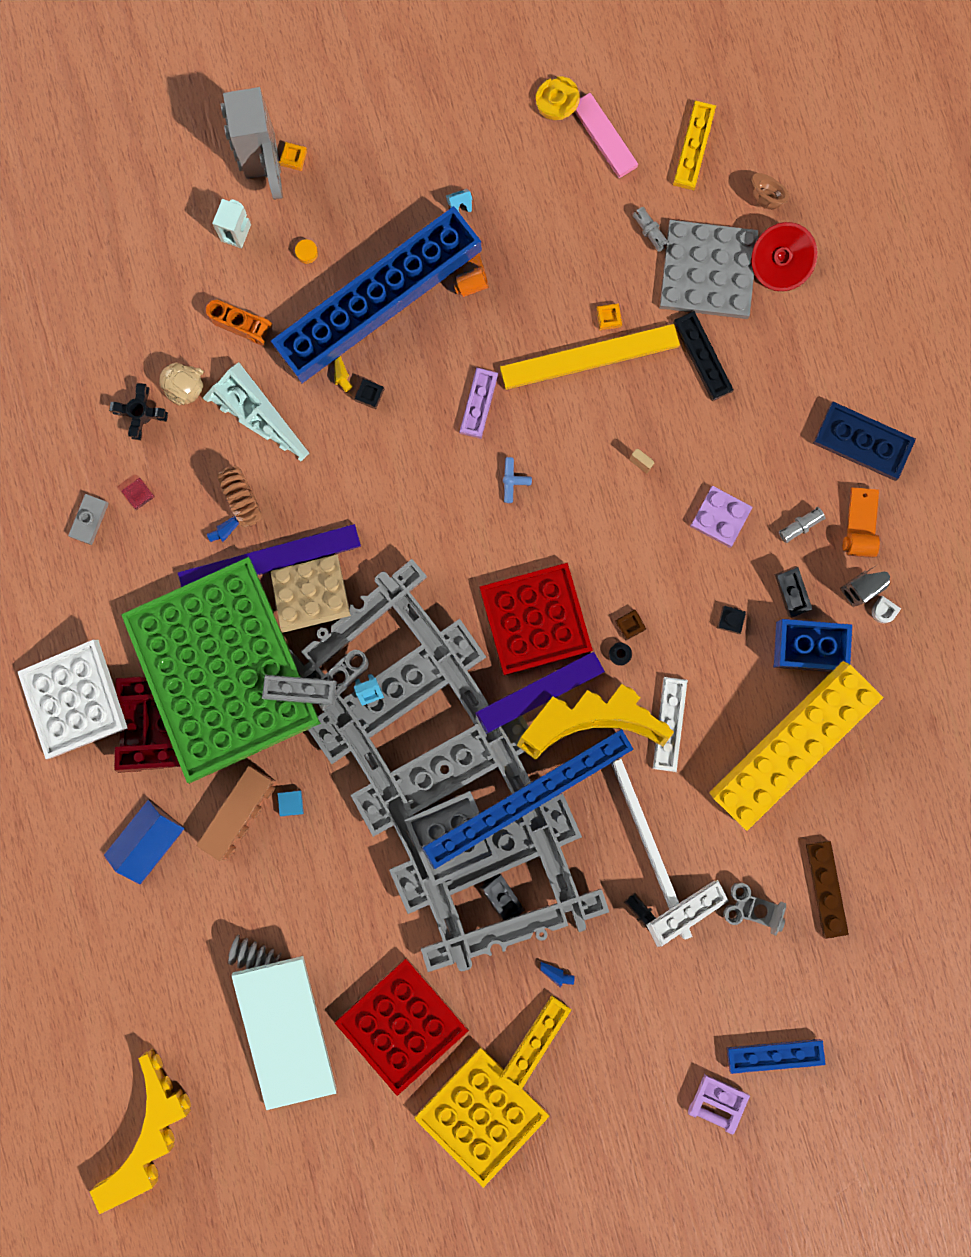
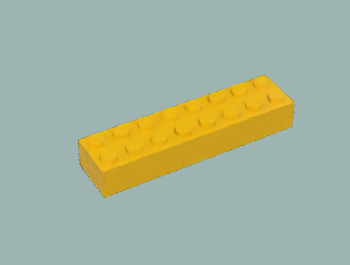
[709,661,884,831]

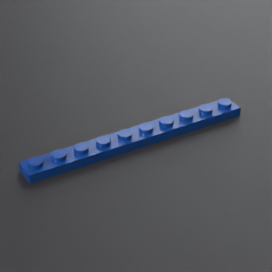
[422,729,634,869]

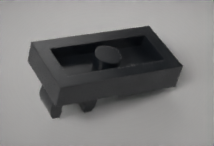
[774,566,812,618]
[480,874,525,921]

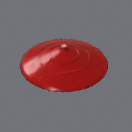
[751,222,818,292]

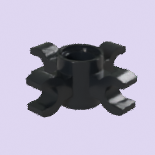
[109,383,168,440]

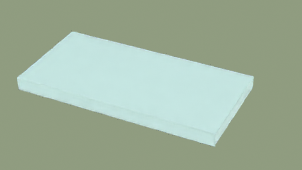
[232,956,337,1110]

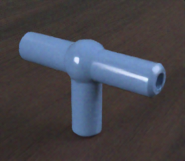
[503,457,532,503]

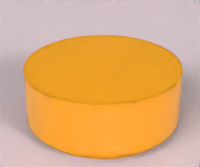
[295,239,318,264]

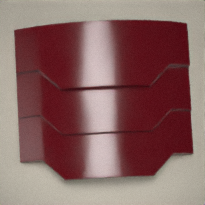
[114,677,180,773]

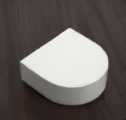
[872,596,901,624]

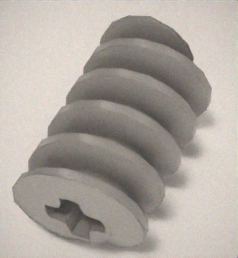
[228,935,282,969]

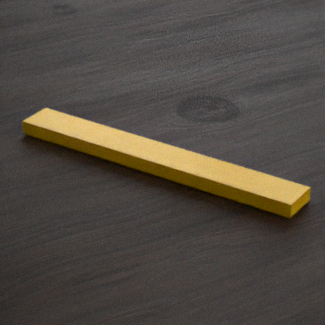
[500,324,680,390]

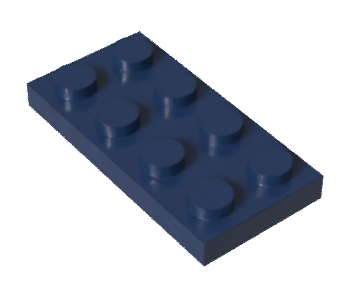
[813,402,916,481]

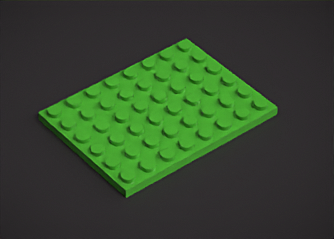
[121,557,321,784]

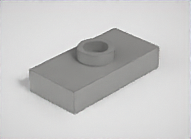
[68,494,109,545]

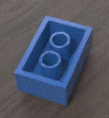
[774,619,852,672]

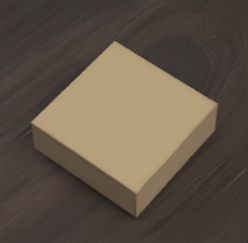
[629,449,654,474]

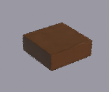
[615,609,646,641]

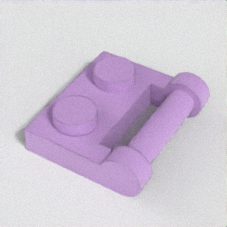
[688,1074,750,1135]

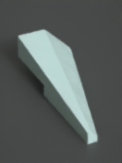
[203,362,310,461]

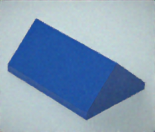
[104,800,185,884]

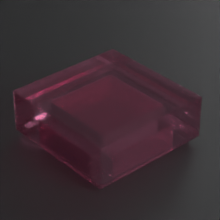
[122,478,155,510]

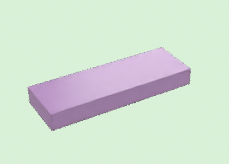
[460,368,498,439]

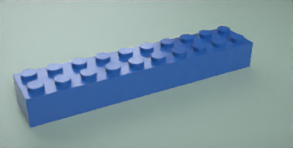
[271,206,482,384]

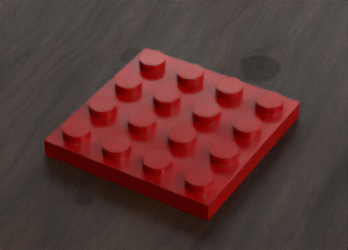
[479,562,593,676]
[335,957,469,1096]

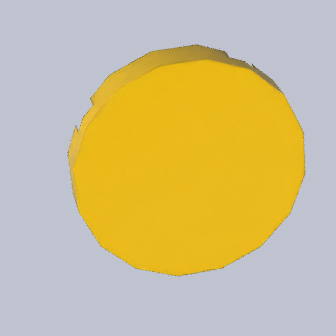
[536,76,580,120]

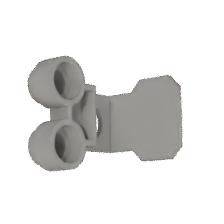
[723,882,786,936]

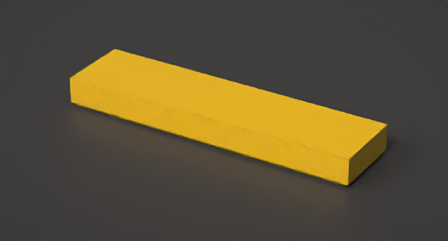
[673,100,716,191]
[499,996,572,1093]

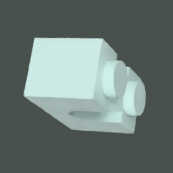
[212,199,251,249]

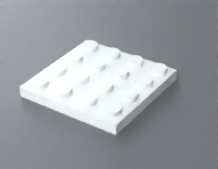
[18,640,127,759]

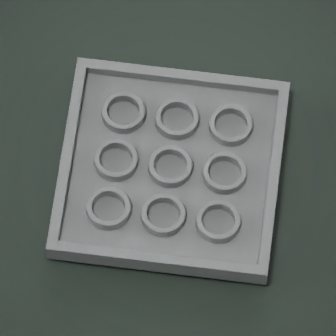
[659,220,759,319]

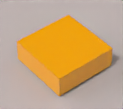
[279,142,307,171]
[596,303,622,330]

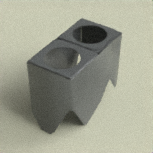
[840,565,890,607]

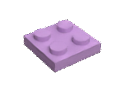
[690,486,753,548]

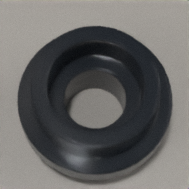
[609,642,632,666]

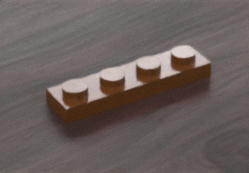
[806,841,849,939]

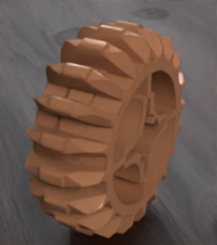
[218,465,262,527]

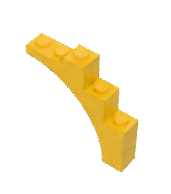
[517,684,674,760]
[90,1049,191,1214]

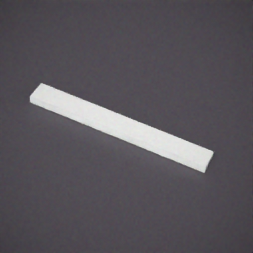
[611,759,693,940]

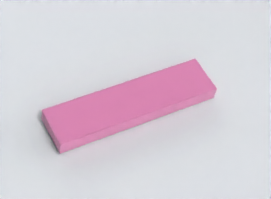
[574,93,638,178]

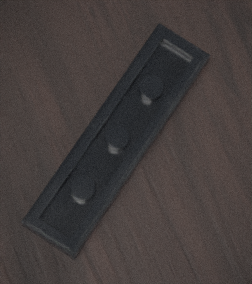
[673,311,734,401]

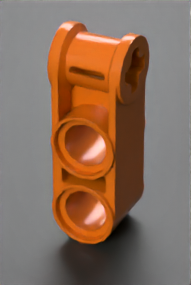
[206,300,273,346]

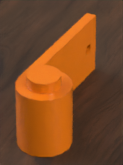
[453,227,489,297]
[842,487,880,558]

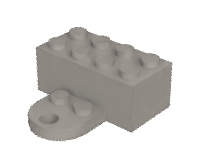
[221,87,283,200]

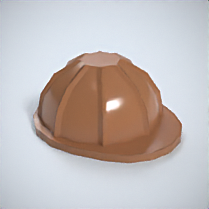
[752,173,789,210]

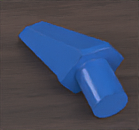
[207,516,239,542]
[540,962,575,987]

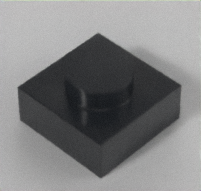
[355,379,385,409]
[717,606,746,634]

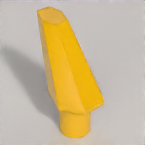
[334,356,352,392]

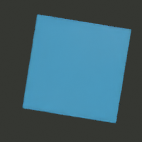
[278,791,304,817]

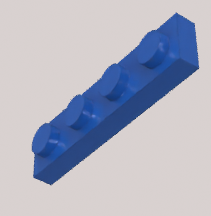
[727,1039,826,1074]

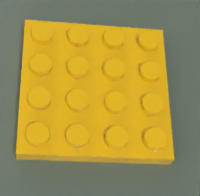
[414,1046,550,1188]

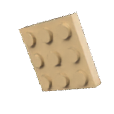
[271,555,351,633]

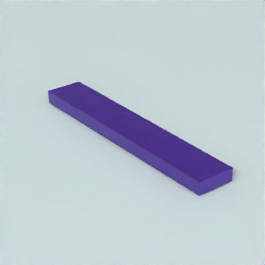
[475,652,605,734]

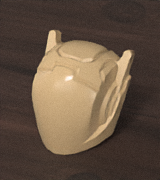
[159,362,204,405]

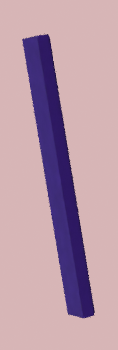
[178,524,361,587]

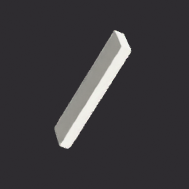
[652,677,688,772]
[647,880,728,947]

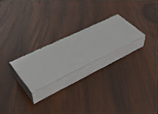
[262,675,337,705]

